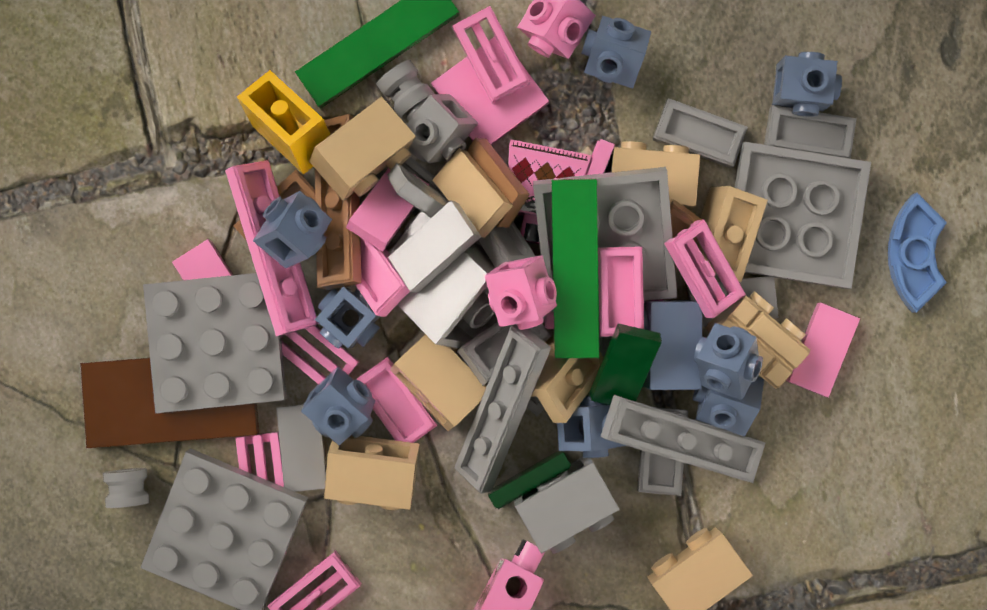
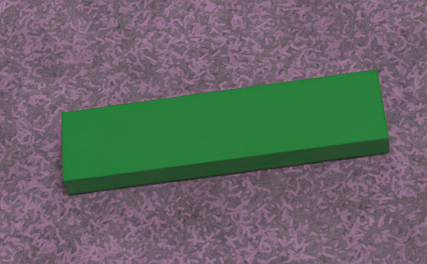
[295,0,459,109]
[551,178,599,358]

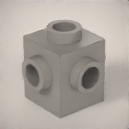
[406,94,478,163]

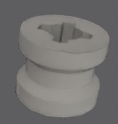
[103,468,150,508]

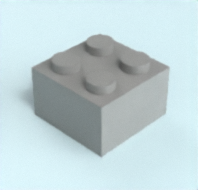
[514,457,620,554]

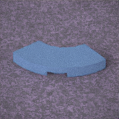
[888,193,947,313]

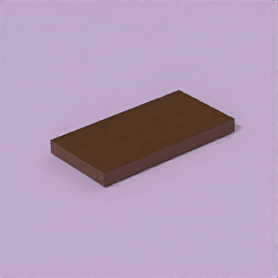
[80,358,259,448]

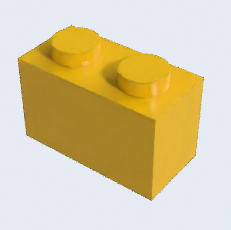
[237,70,330,175]

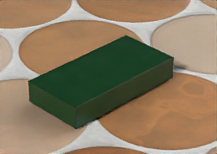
[590,323,662,405]
[488,450,571,509]

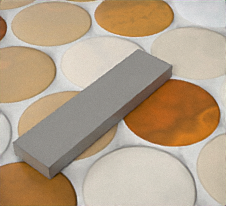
[454,324,551,494]
[601,395,766,483]

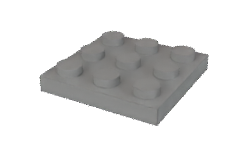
[734,142,871,289]
[533,167,677,310]
[143,273,287,413]
[140,448,308,610]

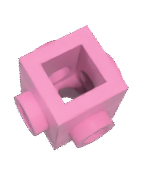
[517,0,596,59]
[484,255,557,330]

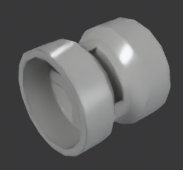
[376,60,435,120]

